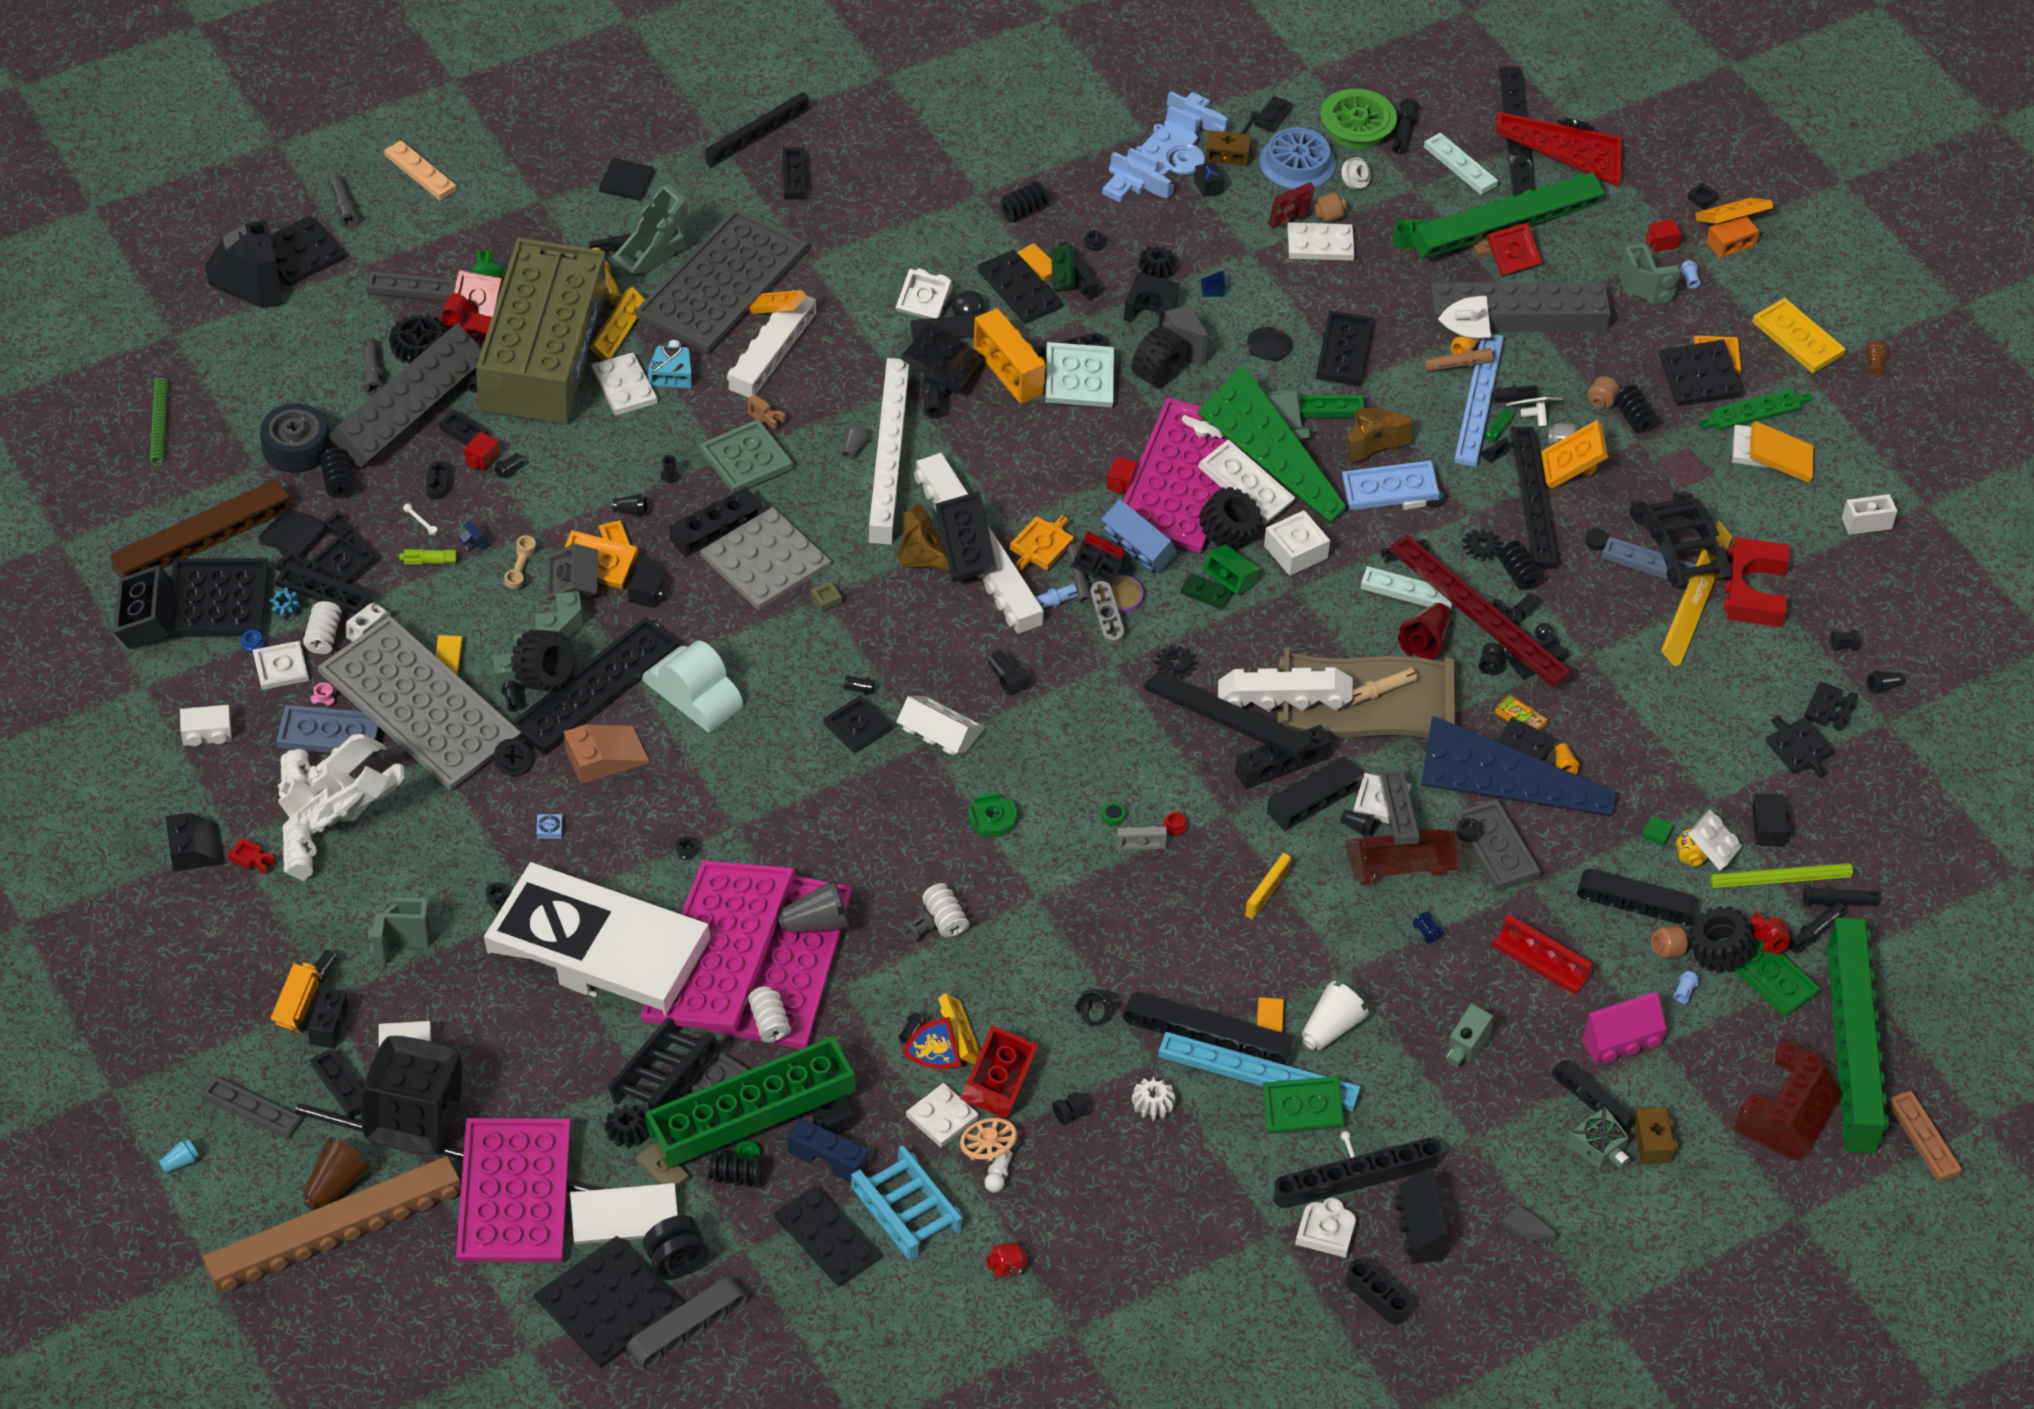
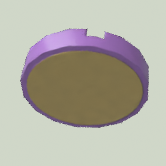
[1098,574,1143,615]

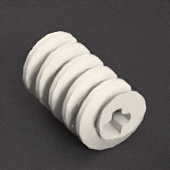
[303,601,342,654]
[922,883,970,937]
[748,987,791,1043]

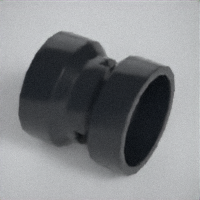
[1478,643,1505,676]
[1052,1091,1087,1125]

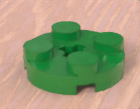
[968,793,1017,837]

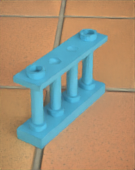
[851,1145,963,1261]

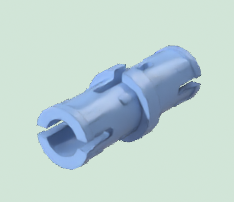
[1035,584,1078,609]

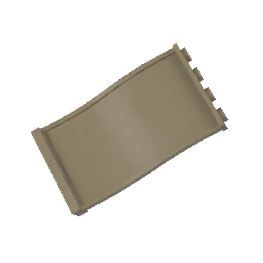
[1277,647,1455,738]

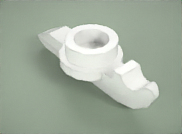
[1182,415,1223,438]

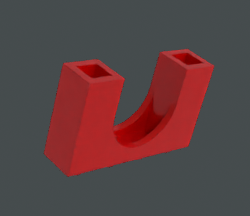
[1723,537,1790,628]

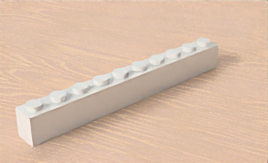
[869,358,909,545]
[914,453,1043,634]

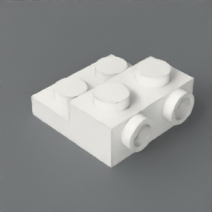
[896,269,953,319]

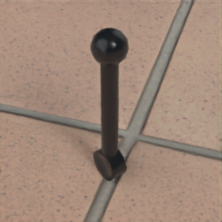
[1240,111,1259,134]

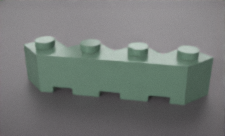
[492,591,582,691]

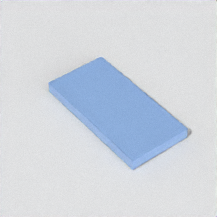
[1342,460,1439,510]

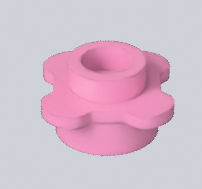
[311,682,337,706]

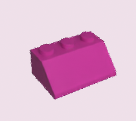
[1582,992,1666,1064]

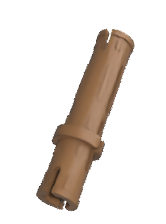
[1425,348,1493,372]

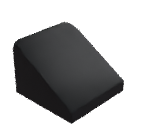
[1479,437,1509,463]

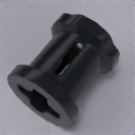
[1830,630,1859,651]

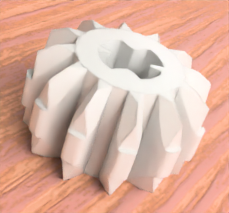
[1132,1076,1175,1121]

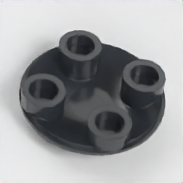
[1247,327,1291,361]

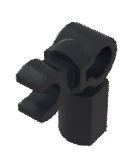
[1493,592,1540,627]

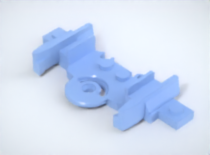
[1102,92,1228,202]

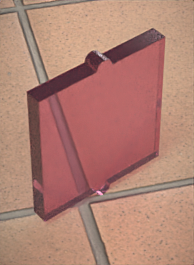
[1659,447,1713,488]

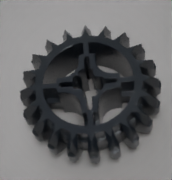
[389,313,448,364]

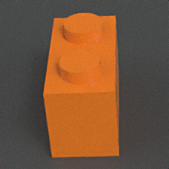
[1706,215,1759,259]

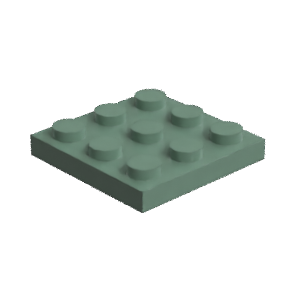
[699,419,793,493]

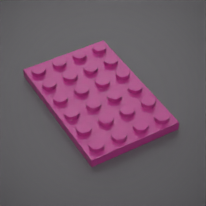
[456,1118,571,1263]

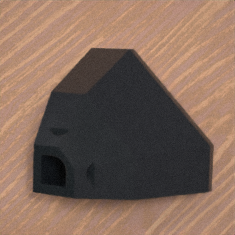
[205,220,283,308]

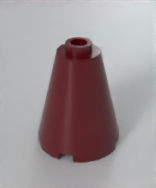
[1398,603,1451,660]

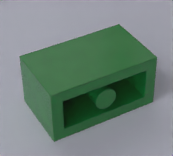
[1203,544,1260,595]

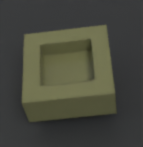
[810,581,842,611]

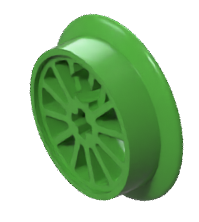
[1320,89,1397,149]

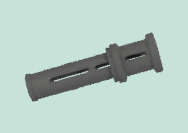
[328,173,359,228]
[362,338,384,396]

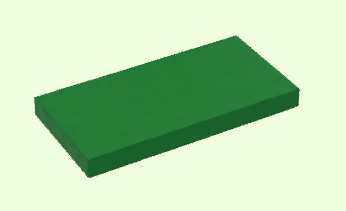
[1732,932,1822,1018]

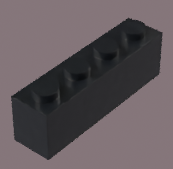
[1267,756,1362,832]

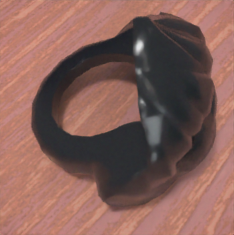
[1075,989,1114,1026]

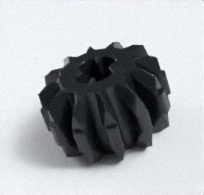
[1138,245,1176,280]
[604,1104,647,1149]

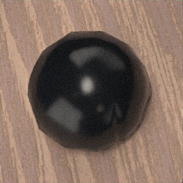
[952,290,986,316]

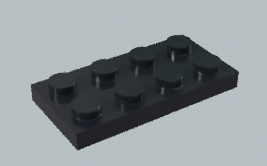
[977,249,1062,324]
[1316,310,1372,386]
[935,491,998,583]
[774,1186,880,1287]

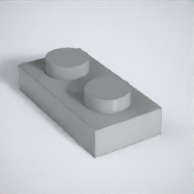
[1116,826,1167,850]

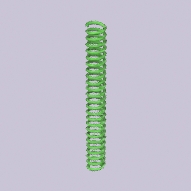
[150,376,168,466]

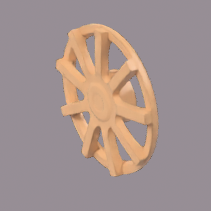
[960,1118,1017,1161]

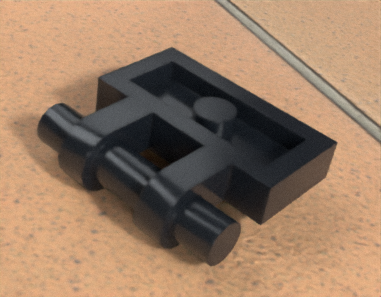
[1804,681,1858,731]

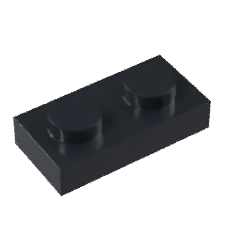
[1254,96,1292,133]
[439,410,489,445]

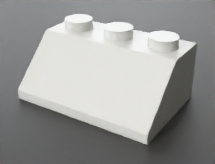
[897,696,985,755]

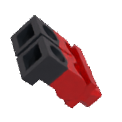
[1071,531,1124,586]

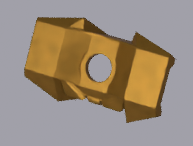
[1346,408,1412,464]
[897,503,950,572]

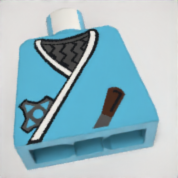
[648,340,691,388]

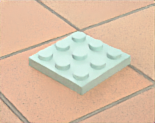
[1045,342,1114,408]

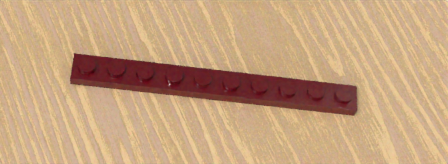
[1390,534,1571,688]

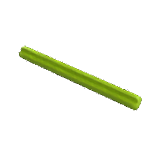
[1710,863,1853,888]

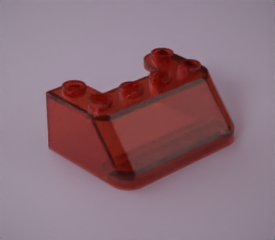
[1733,1038,1842,1161]

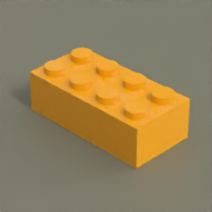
[973,308,1046,404]

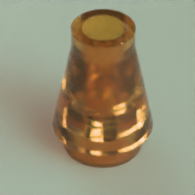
[1866,341,1888,374]

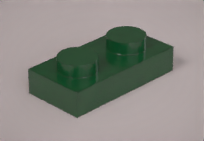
[1051,243,1076,292]
[1180,573,1232,610]

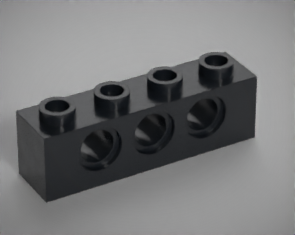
[669,487,762,558]
[1235,724,1332,790]

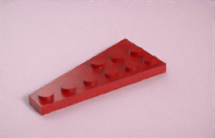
[1495,112,1621,187]

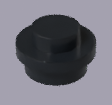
[1083,230,1105,250]

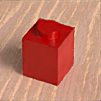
[1645,219,1681,253]
[464,432,500,472]
[1107,456,1138,495]

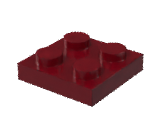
[1268,182,1315,229]

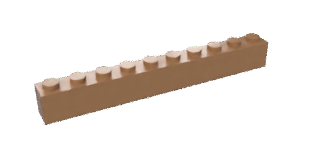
[202,1156,461,1294]

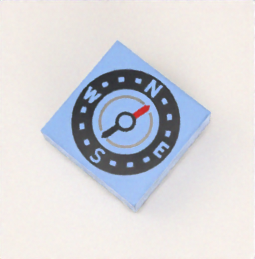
[537,814,562,839]

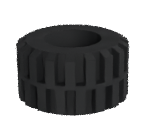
[1131,326,1187,388]
[1199,487,1262,550]
[511,630,575,691]
[1689,906,1755,973]

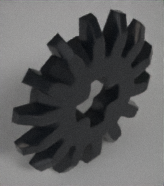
[1557,118,1595,131]
[1462,529,1503,561]
[1155,645,1197,679]

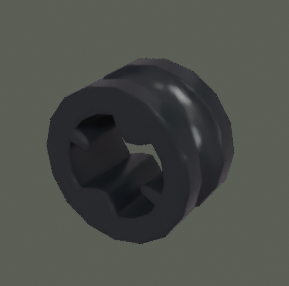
[675,836,697,860]

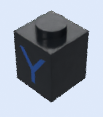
[1194,161,1225,198]

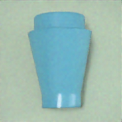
[158,1139,199,1174]

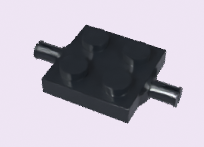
[1766,715,1833,778]

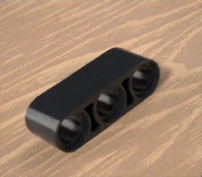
[1346,1259,1410,1325]

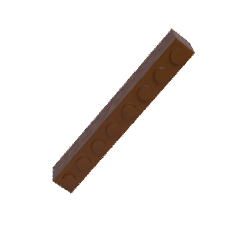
[110,479,291,578]

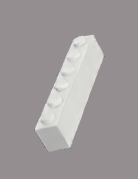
[727,290,816,397]

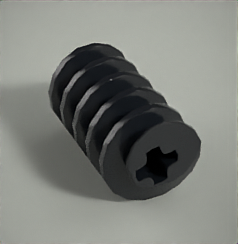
[1001,181,1049,222]
[1615,385,1659,433]
[320,448,355,499]
[1498,540,1544,590]
[708,1149,764,1189]

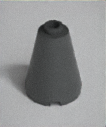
[778,880,849,933]

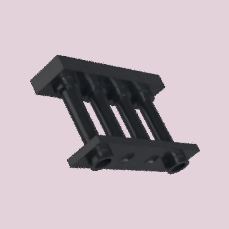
[607,1017,721,1110]

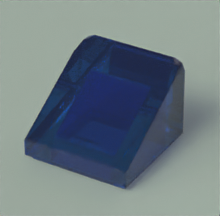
[1201,271,1225,297]

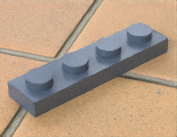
[1601,536,1696,586]

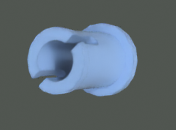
[1681,261,1701,288]
[1673,971,1699,1004]

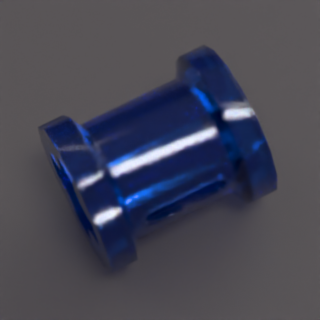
[1412,912,1444,944]

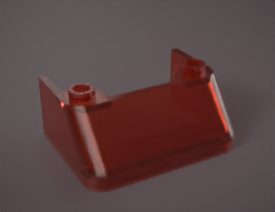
[1345,829,1459,885]

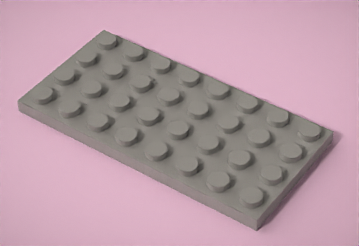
[318,616,521,790]

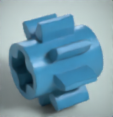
[270,588,301,619]

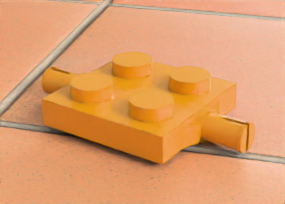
[1010,515,1074,571]

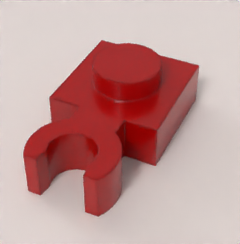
[228,838,275,874]

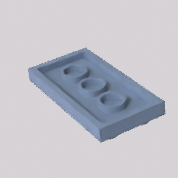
[276,705,380,757]

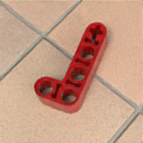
[442,293,492,342]

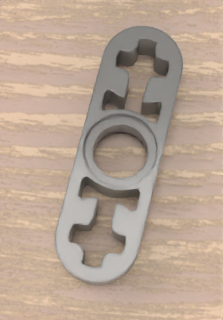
[1091,581,1124,645]

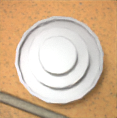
[1341,158,1370,190]

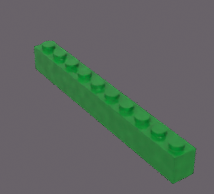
[1410,172,1605,259]

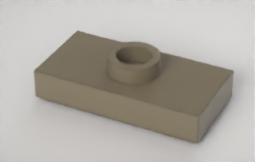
[636,1144,689,1190]

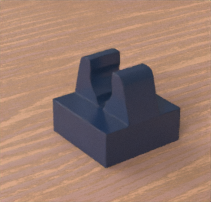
[459,520,490,551]

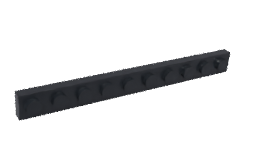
[1499,67,1534,196]

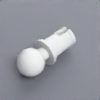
[985,1149,1012,1193]

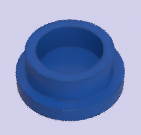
[241,630,265,652]

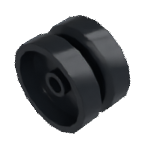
[643,1215,710,1280]

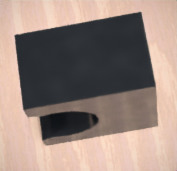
[1124,273,1180,327]

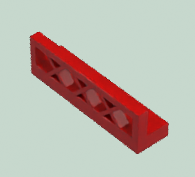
[1492,914,1593,996]

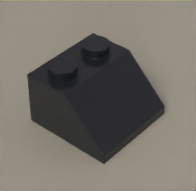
[165,813,223,872]

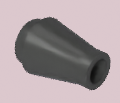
[842,425,867,459]

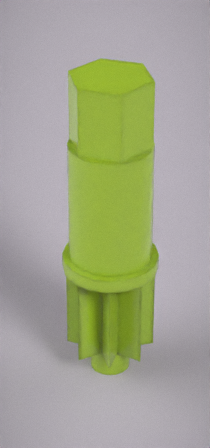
[399,549,456,565]

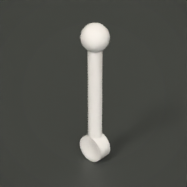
[403,504,437,535]
[1341,1131,1361,1174]

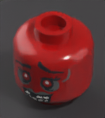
[986,1242,1027,1278]

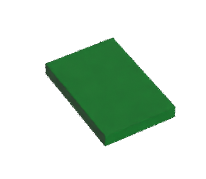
[1263,1076,1344,1134]

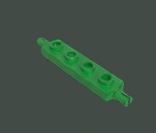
[1699,389,1812,431]

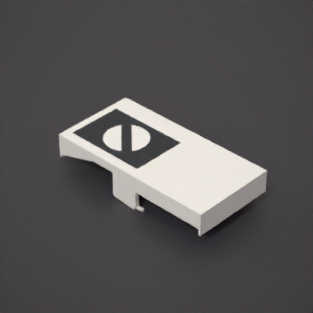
[484,862,710,1016]

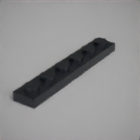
[705,92,809,168]

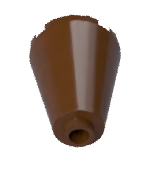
[302,1137,371,1211]

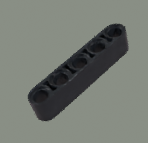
[1577,869,1699,926]

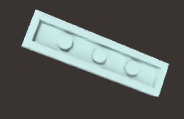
[1424,133,1498,195]
[1360,566,1453,611]

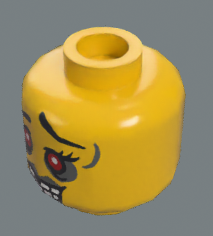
[1676,829,1708,867]

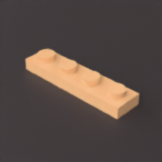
[384,140,456,200]

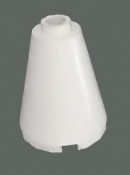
[1302,981,1369,1050]

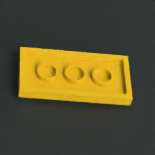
[1752,298,1846,373]

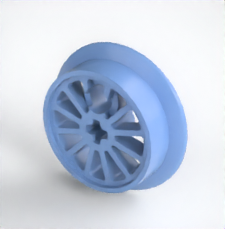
[1259,127,1336,189]

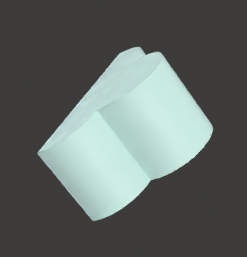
[643,640,743,733]

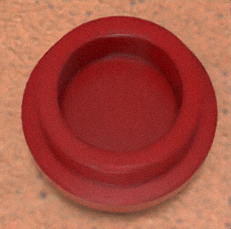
[1163,812,1187,835]

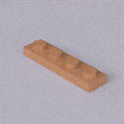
[1887,1091,1962,1183]

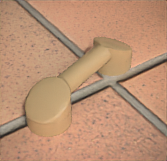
[504,535,536,589]

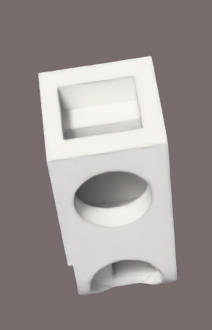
[346,603,391,641]

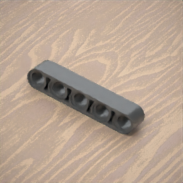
[627,1277,747,1369]

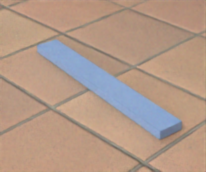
[1454,334,1504,467]

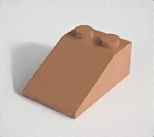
[564,725,649,784]

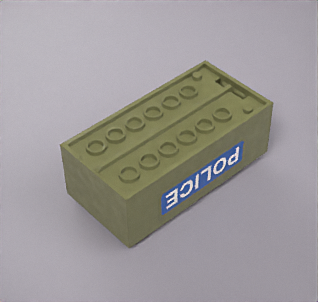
[476,238,606,424]

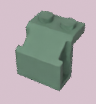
[1619,244,1680,304]
[1264,388,1310,443]
[368,897,431,966]

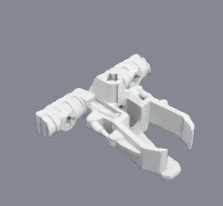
[278,734,404,881]

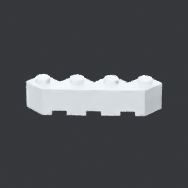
[1218,667,1353,712]

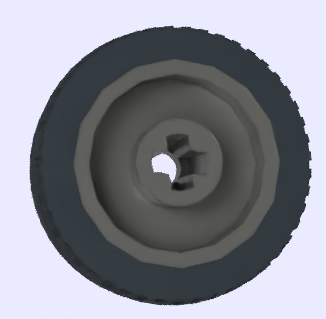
[260,403,330,473]

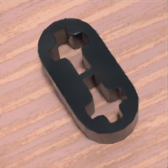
[426,461,450,500]

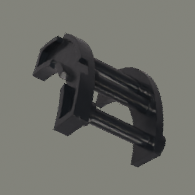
[1630,491,1731,587]

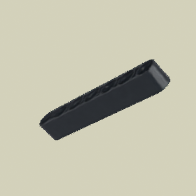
[1122,992,1295,1065]
[1273,1138,1442,1208]

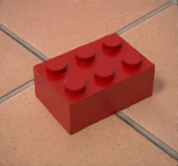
[960,1025,1038,1119]

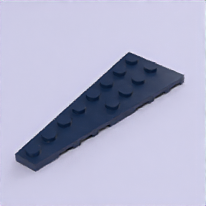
[1421,716,1616,817]

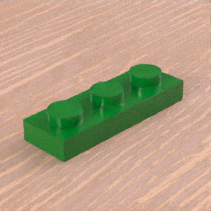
[1297,395,1364,418]

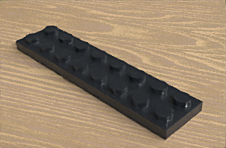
[511,617,679,755]

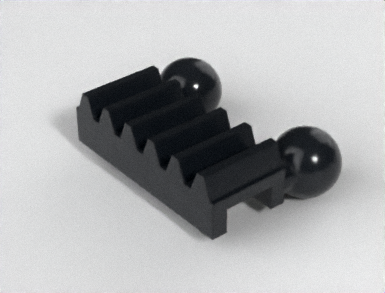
[1499,623,1569,680]

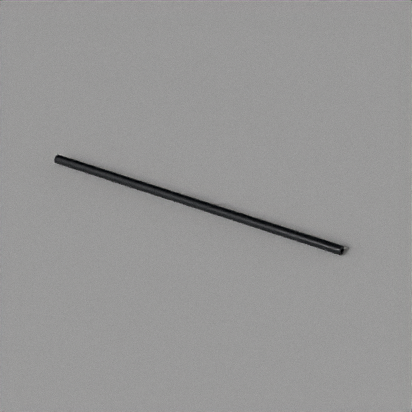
[295,1103,602,1192]

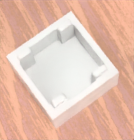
[1264,511,1330,576]

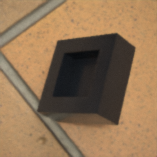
[1687,182,1719,209]

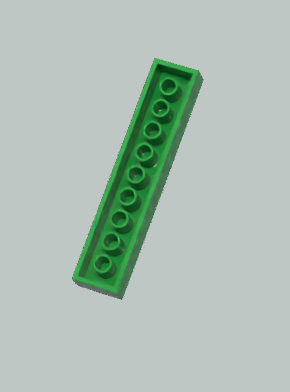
[1827,918,1888,1153]

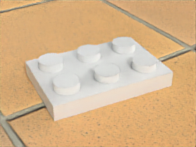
[1287,222,1354,260]
[591,353,657,415]

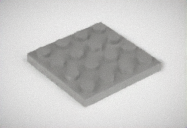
[700,507,831,611]

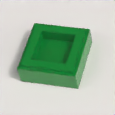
[1641,815,1674,846]

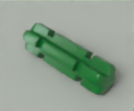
[1485,408,1514,443]

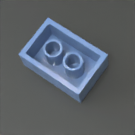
[1101,499,1177,574]

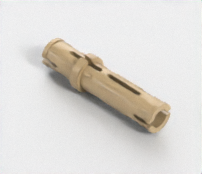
[1350,667,1417,705]

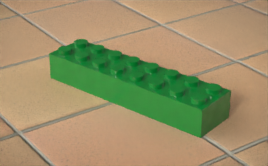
[645,1036,856,1168]

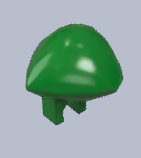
[471,250,507,280]

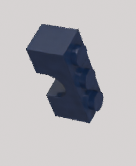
[788,1118,868,1183]

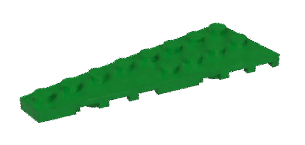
[1197,365,1346,524]

